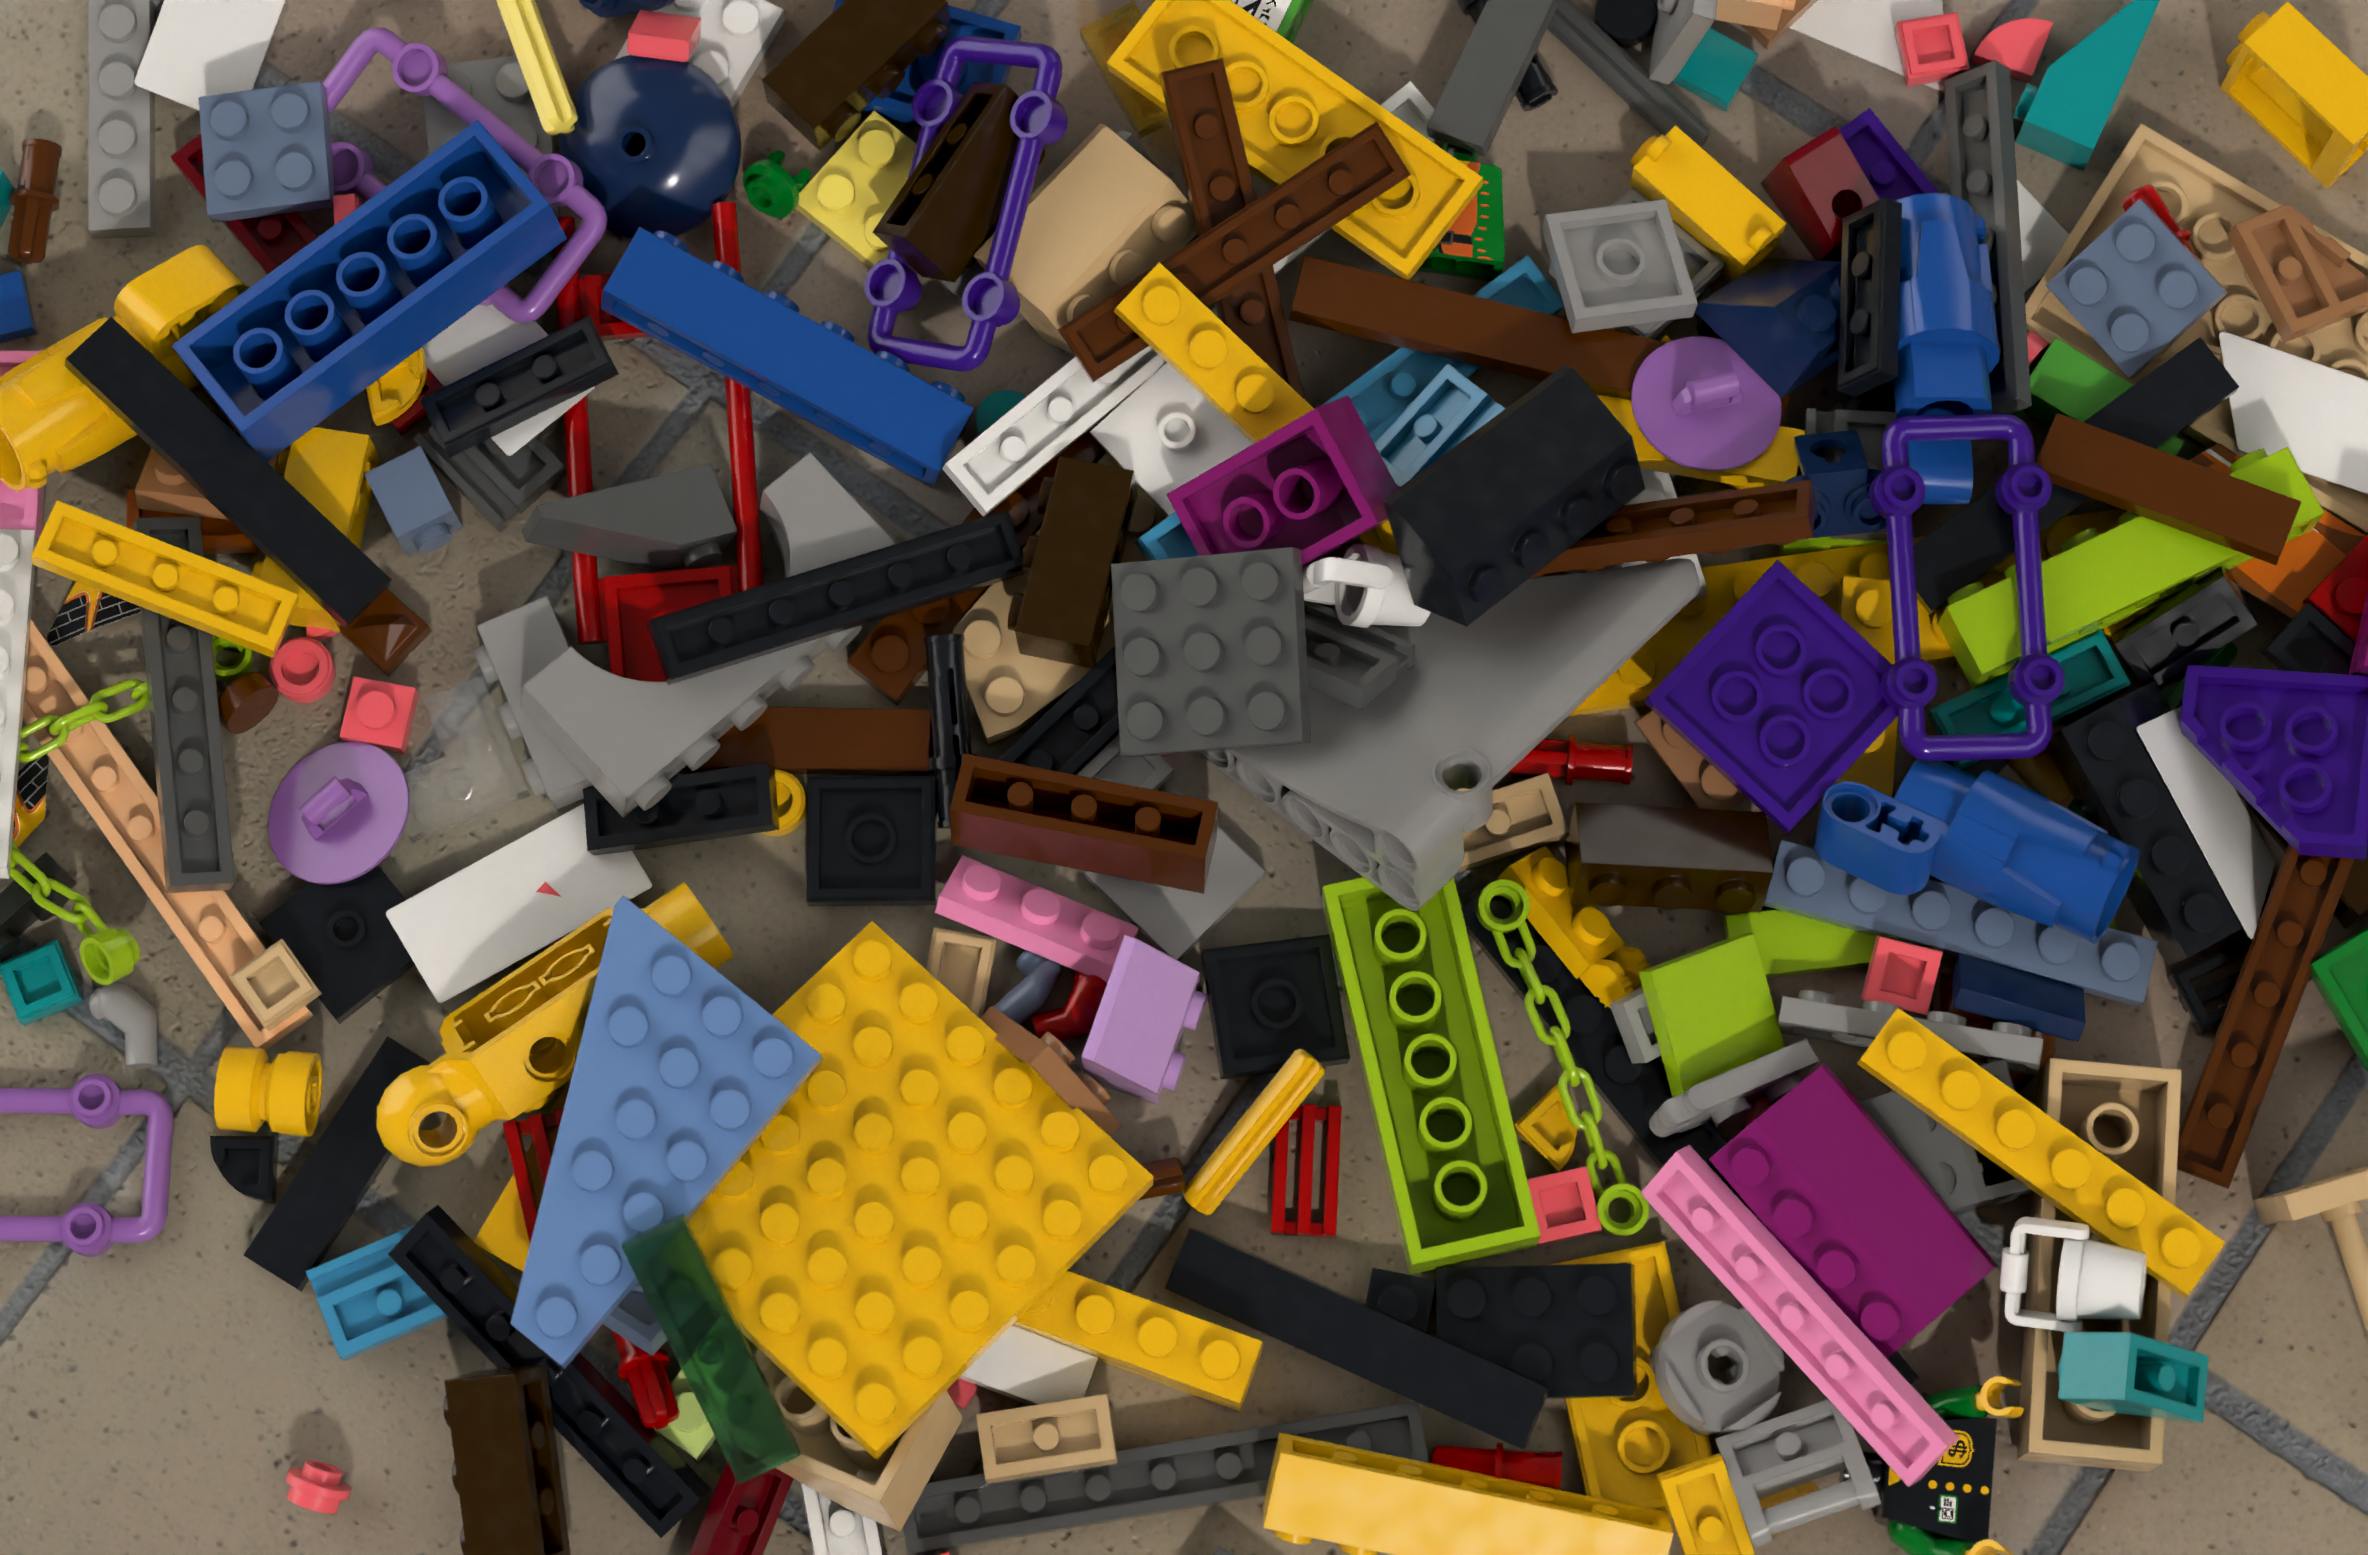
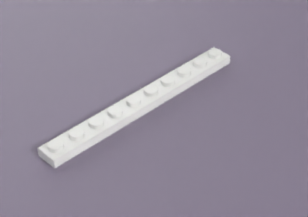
[942,81,1438,517]

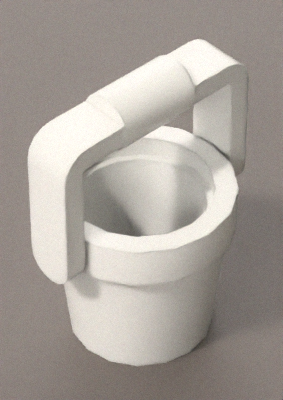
[1302,544,1431,628]
[1999,1217,2147,1332]

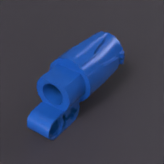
[1890,193,1999,504]
[1813,759,2140,944]

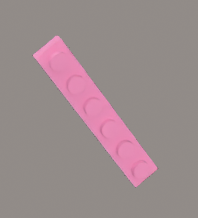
[1641,1145,1960,1487]

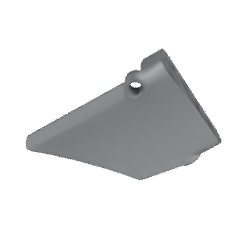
[1200,558,1700,911]

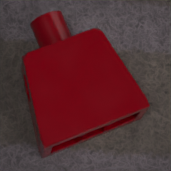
[1761,125,1879,261]

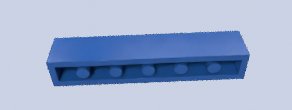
[601,227,974,488]

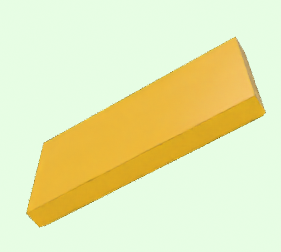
[1550,1241,1713,1512]

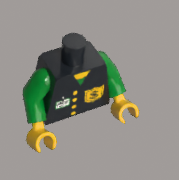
[1839,1376,2024,1555]

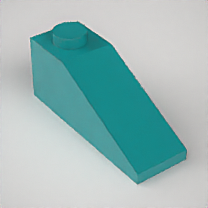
[2013,0,2160,171]

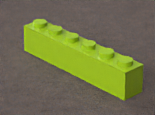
[1938,447,2324,690]

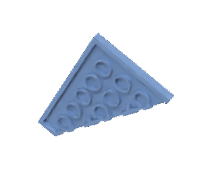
[510,895,823,1369]

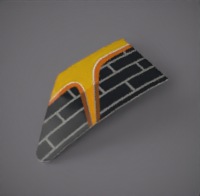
[47,582,140,646]
[13,755,49,848]

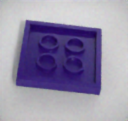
[1644,560,1898,834]

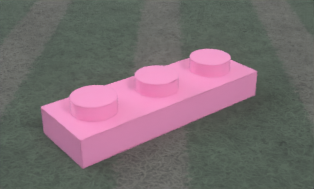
[935,855,1139,983]

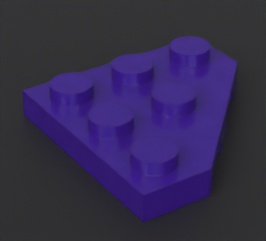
[2180,665,2368,860]

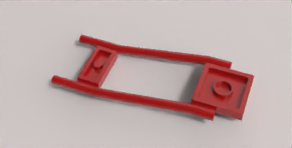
[552,202,764,682]

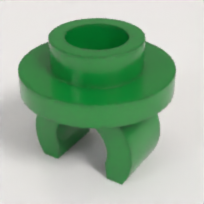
[743,150,811,218]

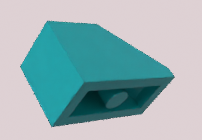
[2058,1332,2209,1423]

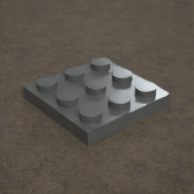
[1111,547,1311,758]

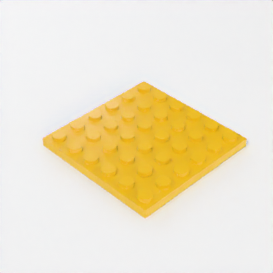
[660,921,1154,1459]

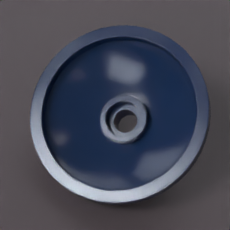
[559,55,741,238]

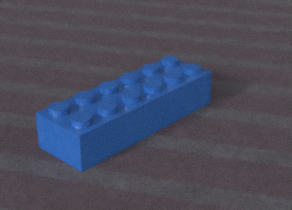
[172,120,567,462]

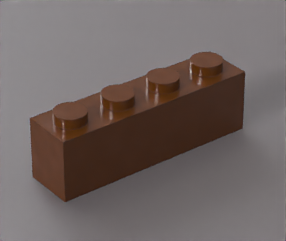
[950,753,1218,894]

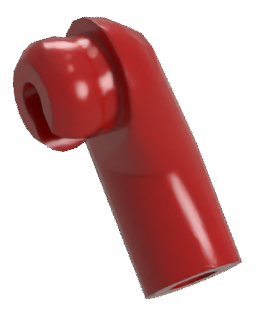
[1032,971,1107,1041]

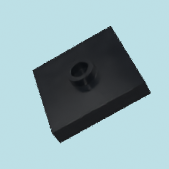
[806,776,937,906]
[259,865,415,1024]
[1201,934,1350,1080]

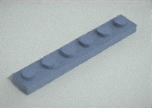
[1763,840,2158,1007]

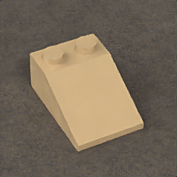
[712,1349,963,1532]

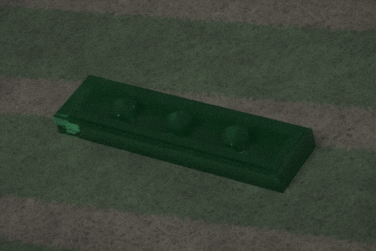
[621,1213,801,1484]

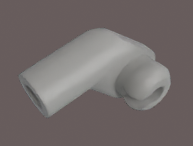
[89,982,158,1069]

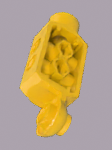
[376,882,735,1167]

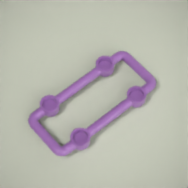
[322,27,607,323]
[0,1074,173,1257]

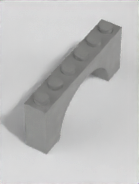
[520,452,896,818]

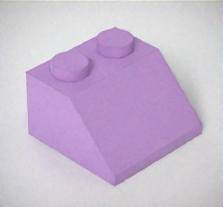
[1081,935,1208,1104]

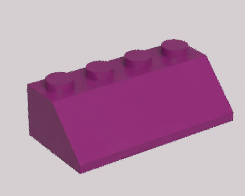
[1709,1063,1997,1359]

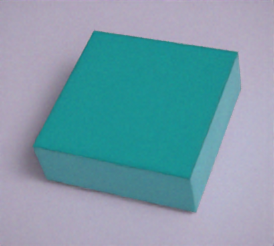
[1673,28,1758,112]
[0,939,84,1026]

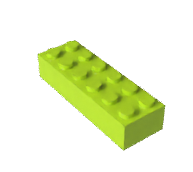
[1322,877,1541,1275]

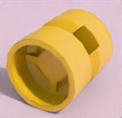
[214,1046,323,1137]

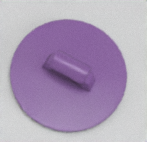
[1631,336,1782,471]
[268,741,410,885]

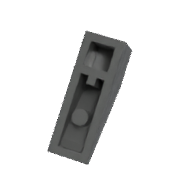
[522,463,737,570]

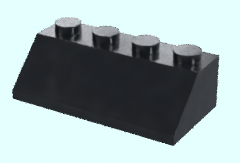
[1383,365,1645,627]
[2046,681,2272,966]

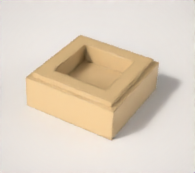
[228,939,322,1031]

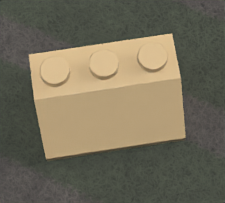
[973,123,1197,353]

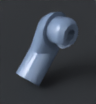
[993,950,1061,1025]

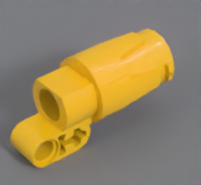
[0,245,248,492]

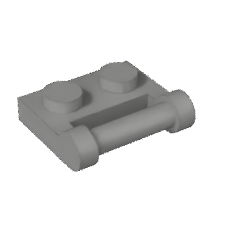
[1715,1399,1881,1548]

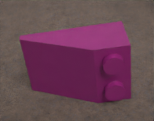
[1166,395,1398,567]

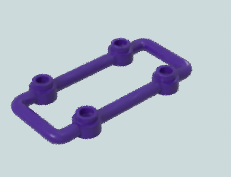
[864,36,1068,372]
[1869,414,2065,761]

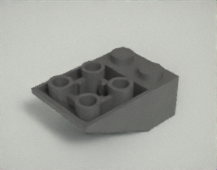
[1859,1059,2035,1216]

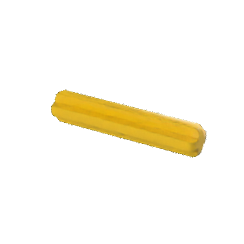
[1183,1049,1325,1216]

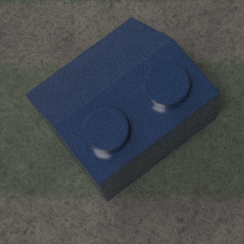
[1695,258,1841,398]

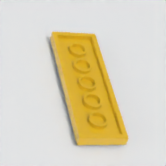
[1106,0,1483,281]

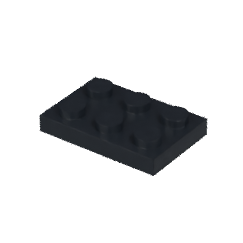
[1436,1263,1637,1399]

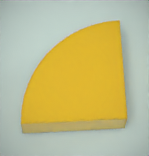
[366,347,427,426]
[1514,1083,1578,1173]

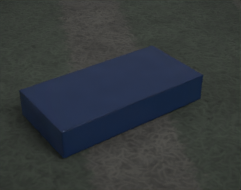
[1952,953,2086,1041]

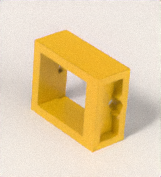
[2220,1,2368,189]

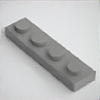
[88,0,155,239]
[1778,990,2044,1076]

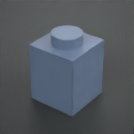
[364,445,463,555]

